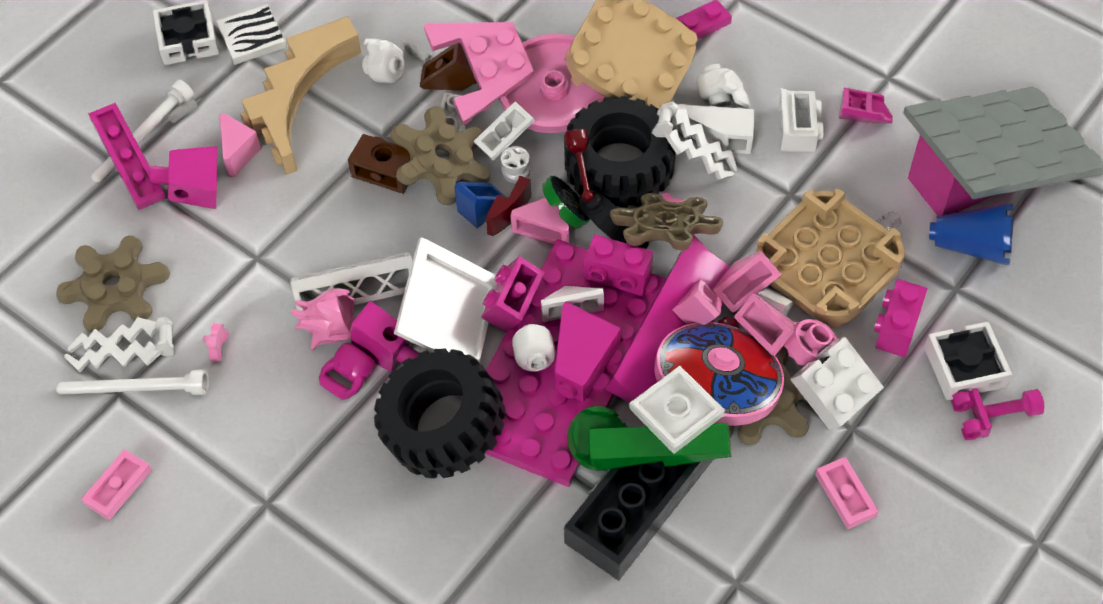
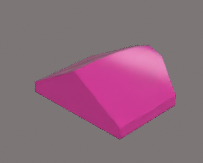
[839,87,893,124]

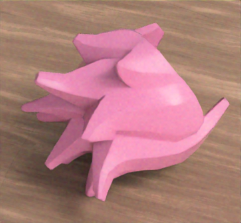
[291,288,356,351]

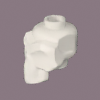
[362,38,405,84]
[697,64,750,109]

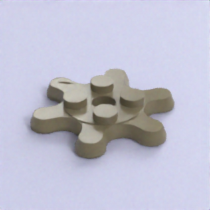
[390,106,490,205]
[610,193,723,250]
[56,235,170,332]
[737,346,809,445]

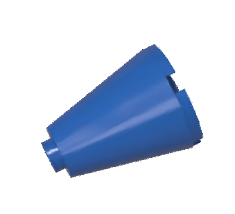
[929,204,1014,265]

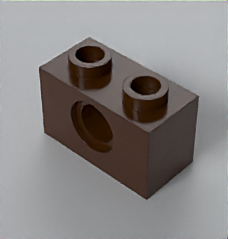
[348,134,410,194]

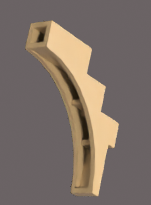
[240,16,361,175]

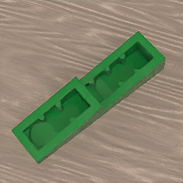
[589,423,732,471]

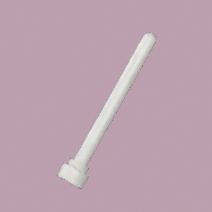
[91,79,194,183]
[56,370,209,395]

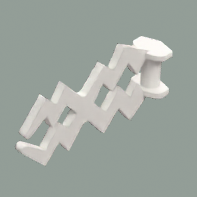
[651,102,737,181]
[64,317,174,373]

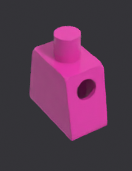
[150,146,217,208]
[351,301,420,371]

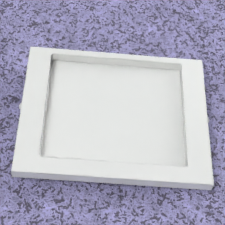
[394,237,497,362]

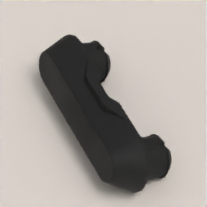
[579,190,649,249]

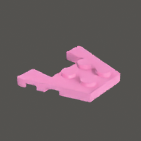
[424,22,534,125]

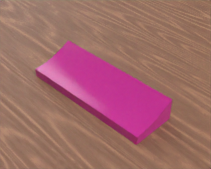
[605,234,730,403]

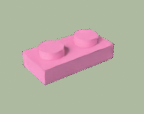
[81,449,152,521]
[815,457,879,530]

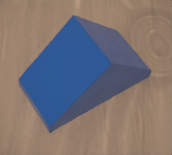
[455,182,508,229]

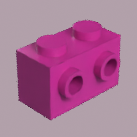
[584,234,653,296]
[481,256,544,333]
[874,279,928,358]

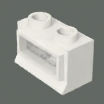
[778,88,823,152]

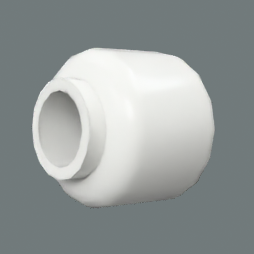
[512,324,556,372]

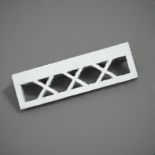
[290,252,412,311]

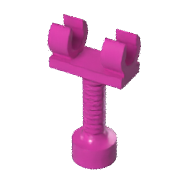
[951,389,1045,440]

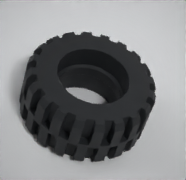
[564,96,676,208]
[374,348,506,479]

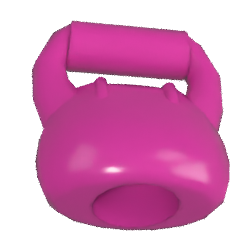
[319,342,375,400]

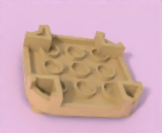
[564,0,697,109]
[756,188,905,328]

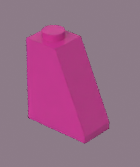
[555,302,621,402]

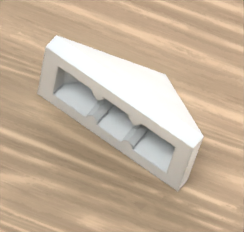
[474,102,535,161]
[541,286,604,322]

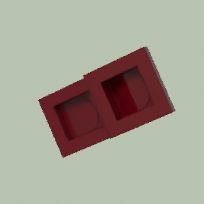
[486,176,532,236]

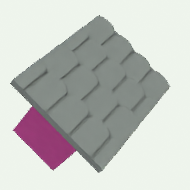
[903,87,1103,216]

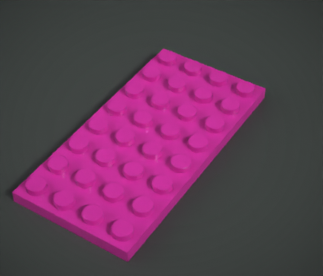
[485,239,666,487]

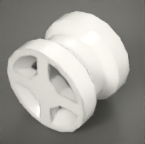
[500,146,530,183]

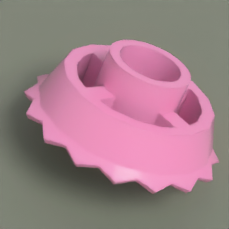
[783,319,837,366]

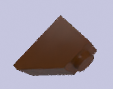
[419,43,477,91]

